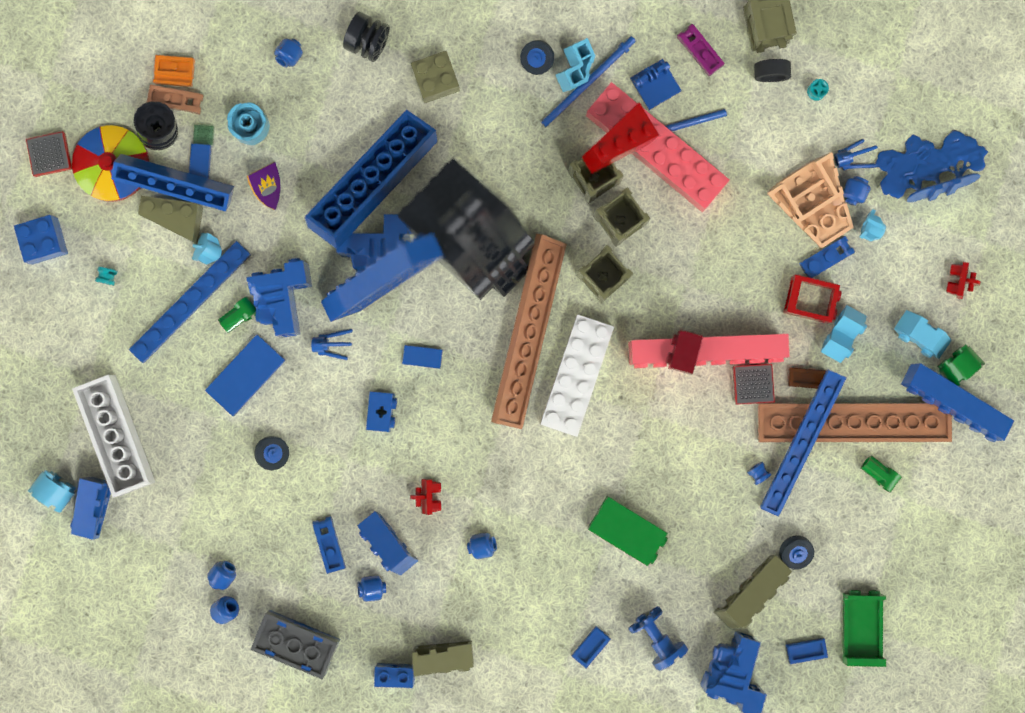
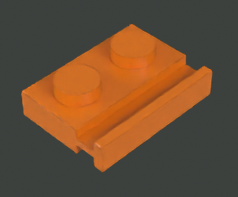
[153,55,195,87]

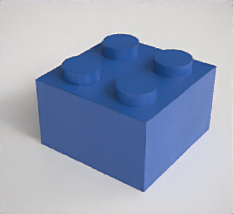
[14,215,68,265]

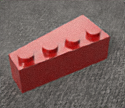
[582,102,659,173]

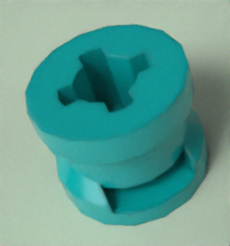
[807,79,829,101]
[95,267,118,286]

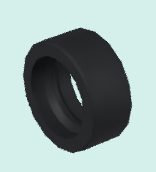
[754,59,791,82]

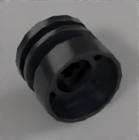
[343,11,390,62]
[133,101,178,151]

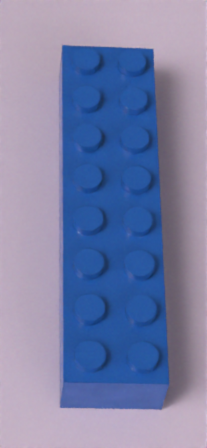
[304,109,437,249]
[321,233,443,322]

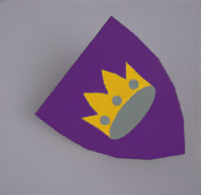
[247,162,281,210]

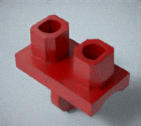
[946,262,981,299]
[410,479,442,515]

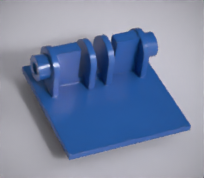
[630,59,682,110]

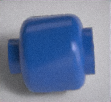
[274,38,303,68]
[843,176,871,206]
[467,533,497,559]
[207,561,237,590]
[357,576,386,602]
[210,596,239,624]

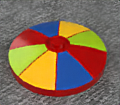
[72,125,149,202]

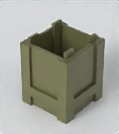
[743,0,797,53]
[568,159,624,204]
[593,187,651,247]
[576,245,633,304]

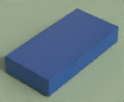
[189,144,212,179]
[402,345,443,369]
[571,626,611,668]
[786,638,828,664]

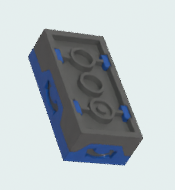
[250,610,340,680]

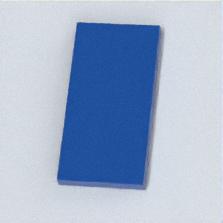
[205,334,286,417]

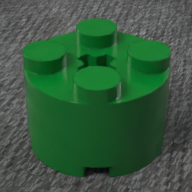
[937,344,985,386]

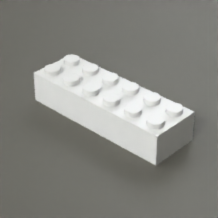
[540,314,614,437]
[72,375,155,498]

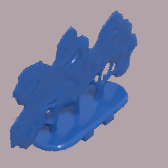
[875,130,988,203]

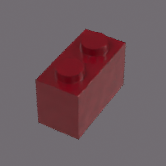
[666,330,703,375]

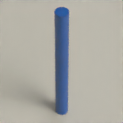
[665,109,727,131]

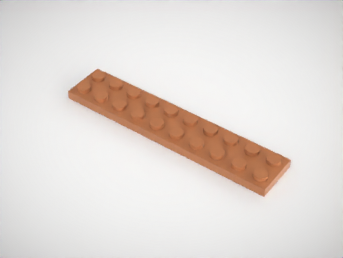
[491,234,567,429]
[758,403,952,442]

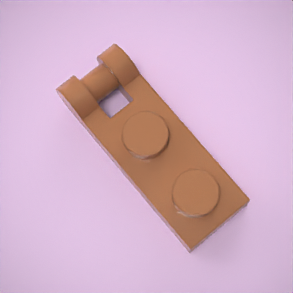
[147,85,204,115]

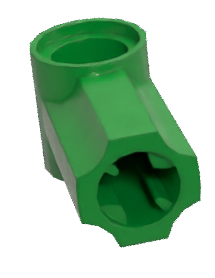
[218,296,256,333]
[860,456,902,493]

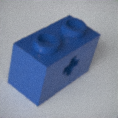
[366,392,397,432]
[374,663,415,688]

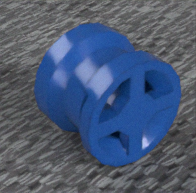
[747,462,771,485]

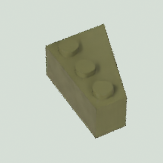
[138,195,203,244]
[412,641,474,677]

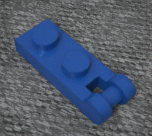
[799,236,855,278]
[312,516,346,574]

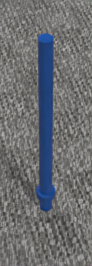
[541,36,636,128]

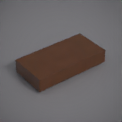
[788,367,826,389]

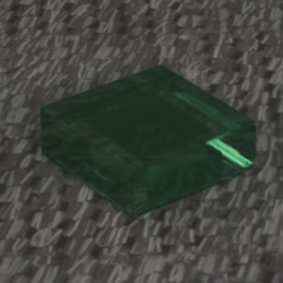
[193,125,215,146]

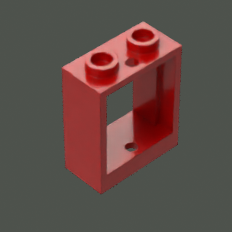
[783,274,842,324]

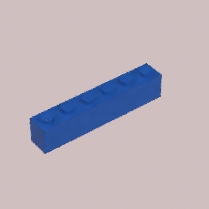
[111,154,234,211]
[901,363,1014,442]

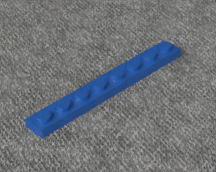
[129,241,251,363]
[760,369,846,517]

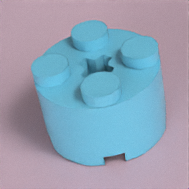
[227,102,270,145]
[28,470,76,513]

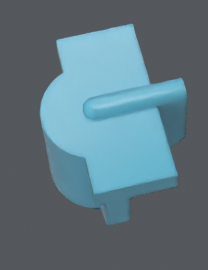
[860,209,886,242]
[192,233,222,265]

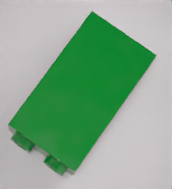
[587,496,668,566]
[843,590,886,667]

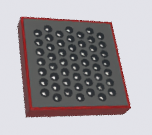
[26,131,72,177]
[733,364,775,405]

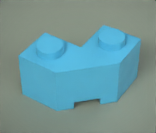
[555,38,595,92]
[821,305,867,363]
[894,310,952,359]

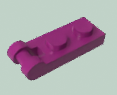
[676,24,725,77]

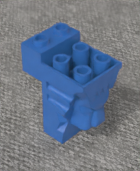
[337,214,412,272]
[246,258,312,338]
[700,631,767,713]

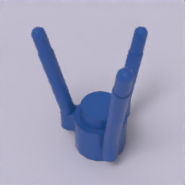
[834,139,878,171]
[311,329,353,360]

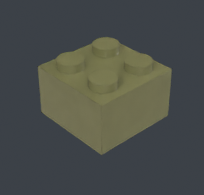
[411,50,460,104]

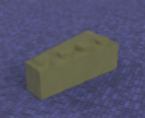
[714,555,792,629]

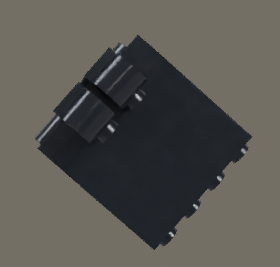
[397,158,535,300]

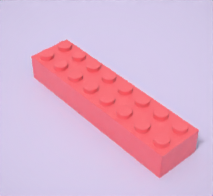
[586,82,730,212]
[628,334,790,369]

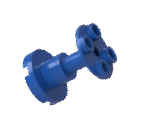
[628,606,689,671]

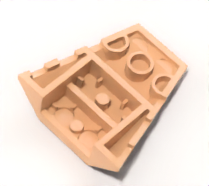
[767,152,854,248]

